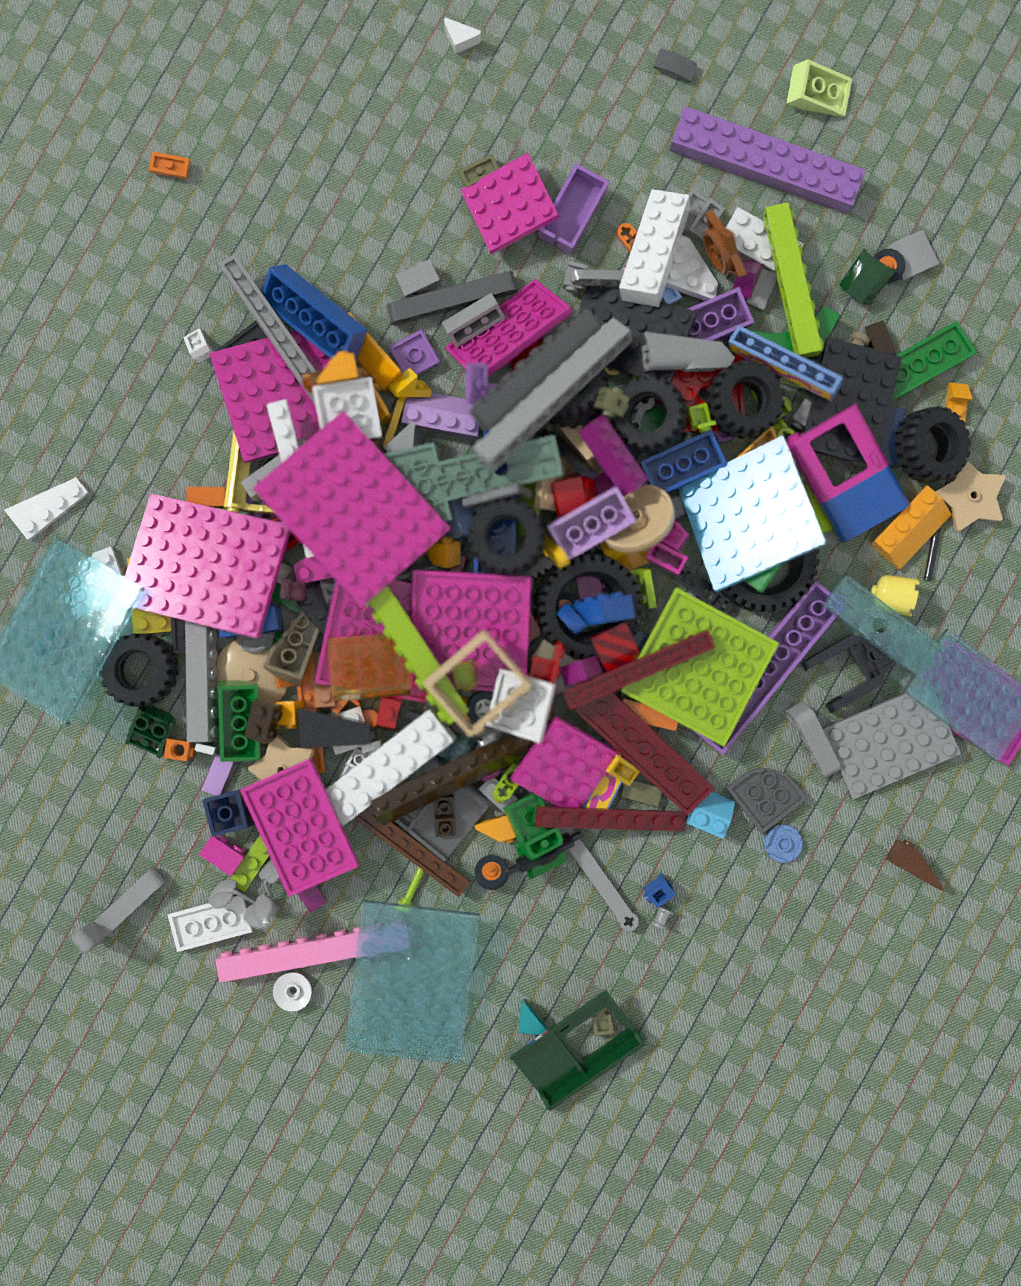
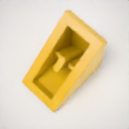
[605,755,640,787]

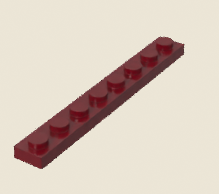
[562,630,715,710]
[534,806,686,831]

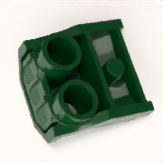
[839,249,896,306]
[125,706,176,759]

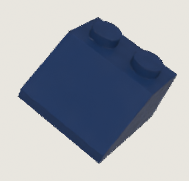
[202,789,256,837]

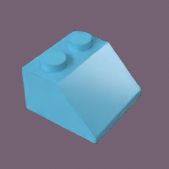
[686,792,735,839]

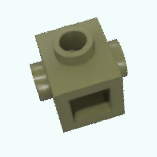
[594,387,629,418]

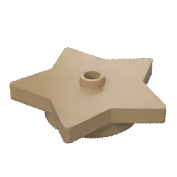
[935,461,1006,531]
[248,733,315,780]

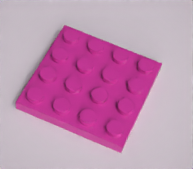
[461,153,560,255]
[511,716,619,807]

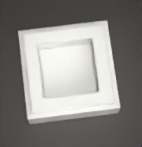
[195,742,219,755]

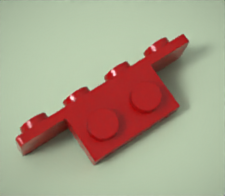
[529,640,565,716]

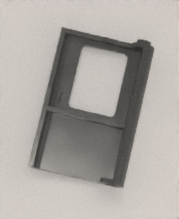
[386,730,492,862]

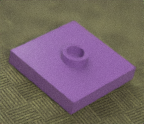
[389,329,441,376]

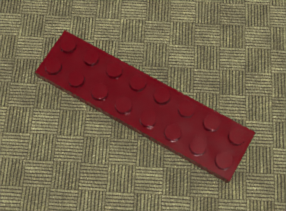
[575,692,715,816]

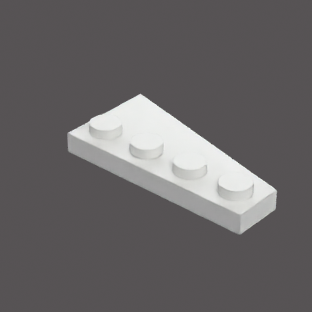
[4,478,90,540]

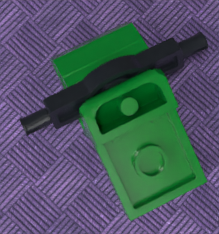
[503,793,583,879]

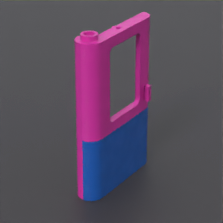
[787,403,910,542]

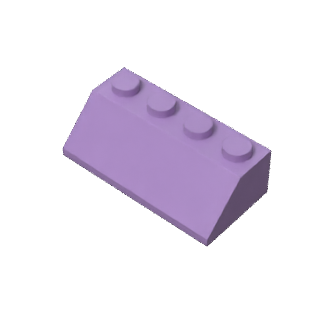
[402,393,480,440]
[546,486,636,560]

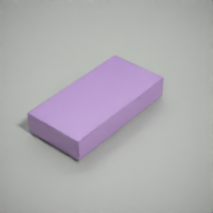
[202,754,235,796]

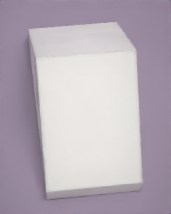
[444,17,481,54]

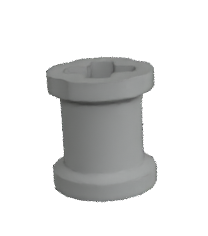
[651,906,674,930]

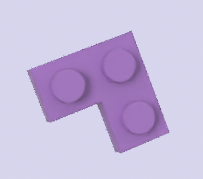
[465,363,500,404]

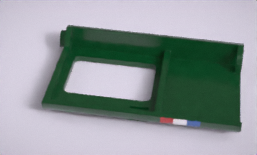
[509,990,647,1111]

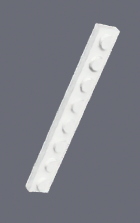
[267,399,314,558]

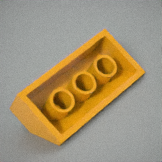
[348,312,401,394]
[870,485,952,570]

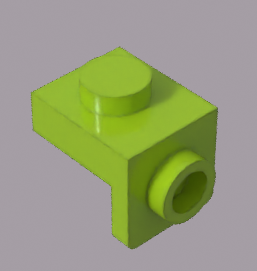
[686,402,716,433]

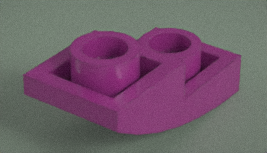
[297,885,327,913]

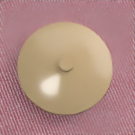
[603,484,675,552]
[216,640,289,705]

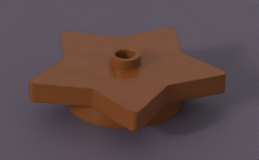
[703,210,747,278]

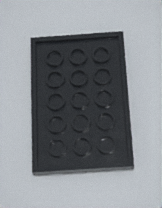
[579,286,697,384]
[803,337,902,467]

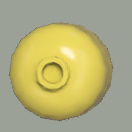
[870,575,919,617]

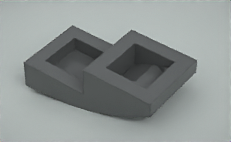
[653,49,698,83]

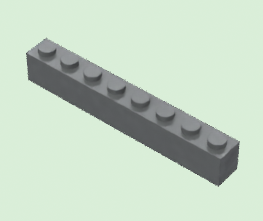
[469,309,601,431]

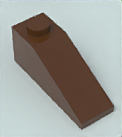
[885,839,944,891]

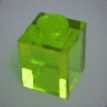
[451,659,478,691]

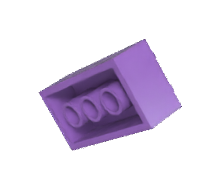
[688,287,754,342]

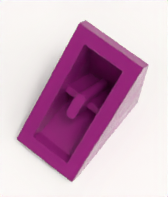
[733,259,764,299]
[560,656,603,687]

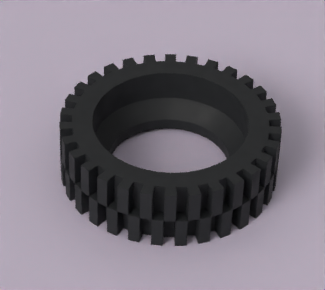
[720,548,820,612]
[535,552,644,660]

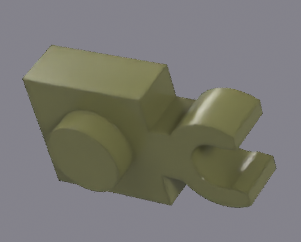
[592,1007,614,1036]

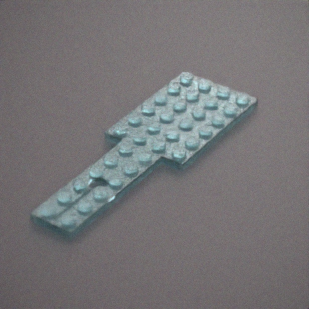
[822,574,1021,761]

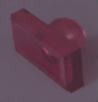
[280,579,307,601]

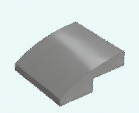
[683,188,725,241]
[886,230,939,281]

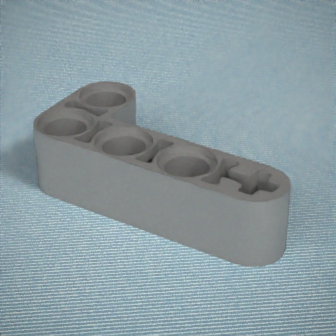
[785,702,842,779]

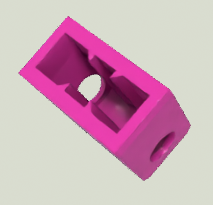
[646,542,688,575]

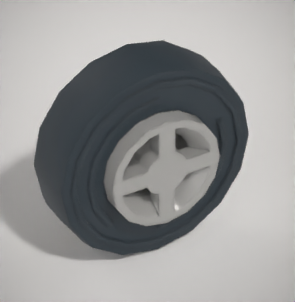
[466,691,493,726]

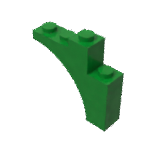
[746,306,840,359]

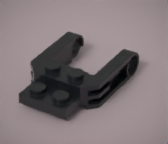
[800,628,902,713]

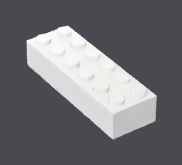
[619,189,690,307]

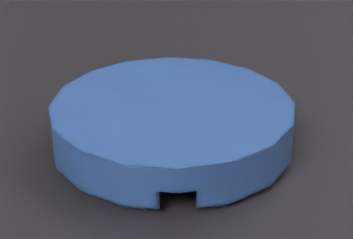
[763,824,803,863]

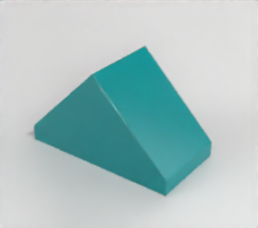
[518,999,548,1035]

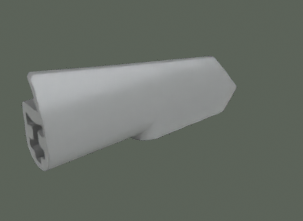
[642,332,735,372]

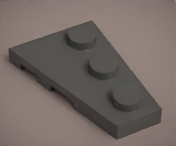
[463,483,533,509]

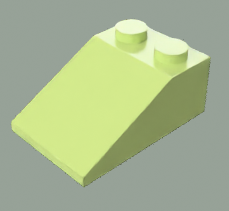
[786,59,852,117]

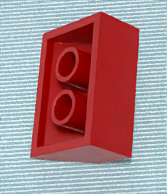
[551,472,597,518]

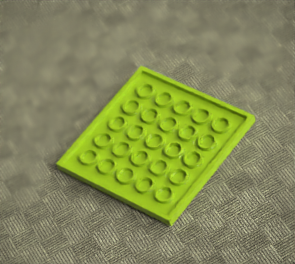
[620,588,779,747]

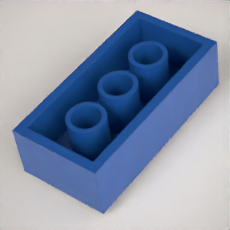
[639,429,727,494]

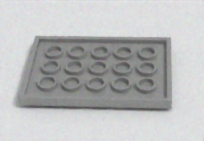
[822,683,961,799]

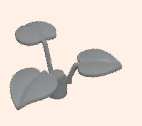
[209,859,280,929]

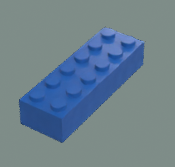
[262,264,368,362]

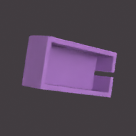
[538,163,610,256]

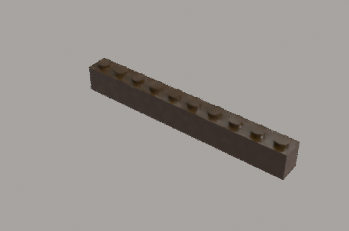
[370,717,551,826]

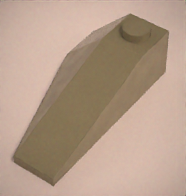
[263,611,319,686]

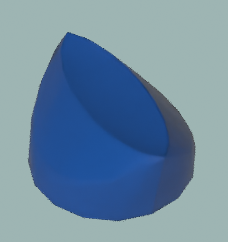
[557,602,588,634]

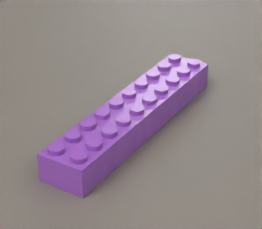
[669,106,866,213]
[690,581,846,755]

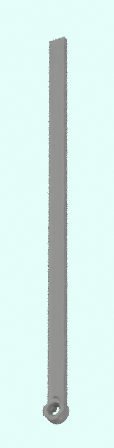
[456,689,639,931]

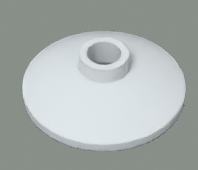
[273,972,312,1011]

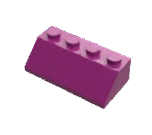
[578,414,648,497]

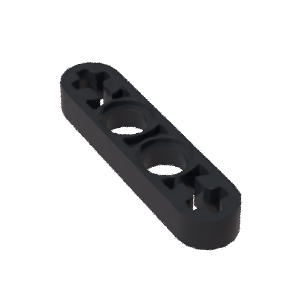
[669,564,732,614]

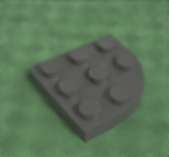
[726,768,807,834]

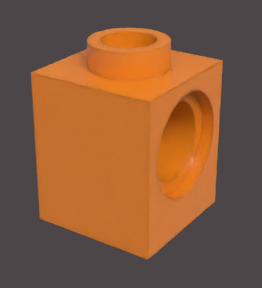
[164,738,196,761]

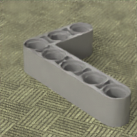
[71,867,166,954]

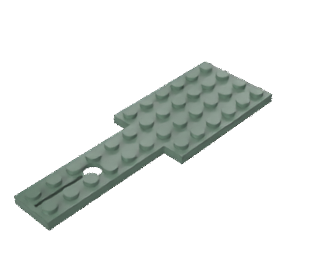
[383,435,563,522]

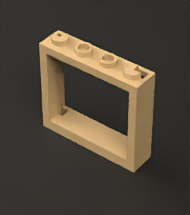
[423,629,532,737]

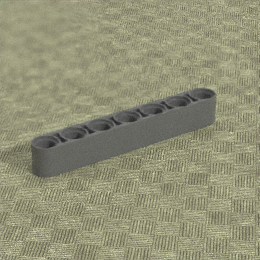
[386,271,518,326]

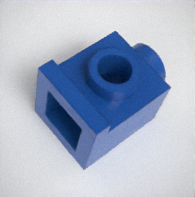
[644,872,676,908]

